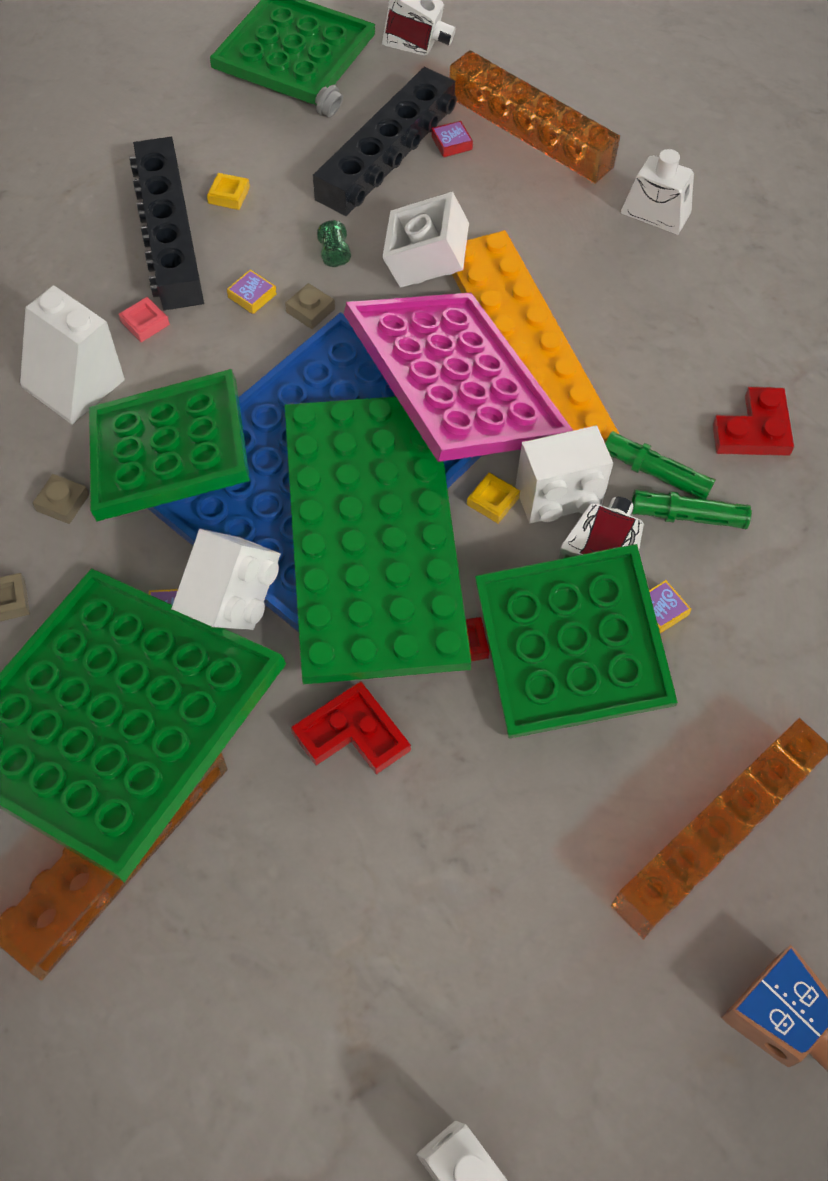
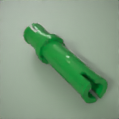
[605,431,716,499]
[631,490,752,530]

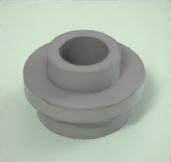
[315,85,343,117]

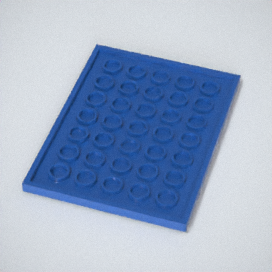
[147,312,482,632]

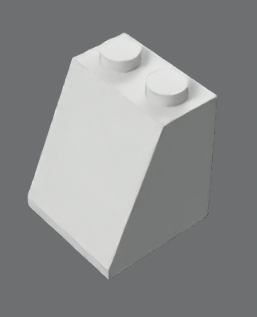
[20,285,125,425]

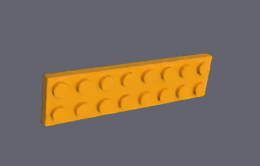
[452,230,619,443]

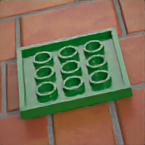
[210,0,375,106]
[89,369,250,522]
[475,544,678,739]

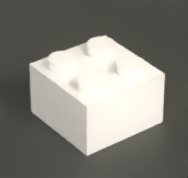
[382,191,469,288]
[515,426,613,524]
[171,529,281,630]

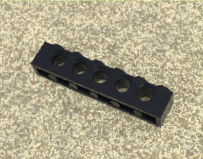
[313,66,457,216]
[129,136,204,311]

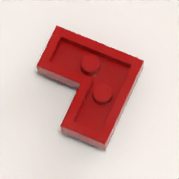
[713,387,794,456]
[291,681,411,775]

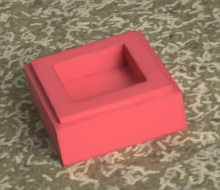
[118,297,170,342]

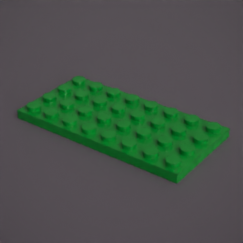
[285,396,472,685]

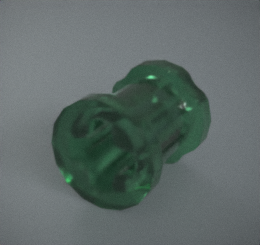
[317,220,351,267]

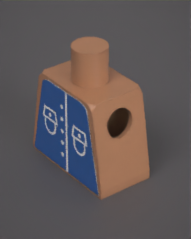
[721,945,828,1072]

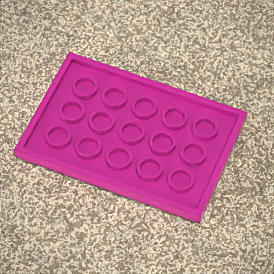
[344,293,573,462]

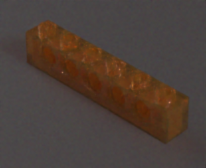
[449,50,620,184]
[610,718,828,940]
[0,753,228,981]

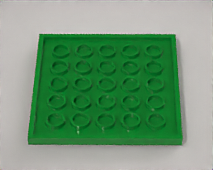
[0,568,286,883]

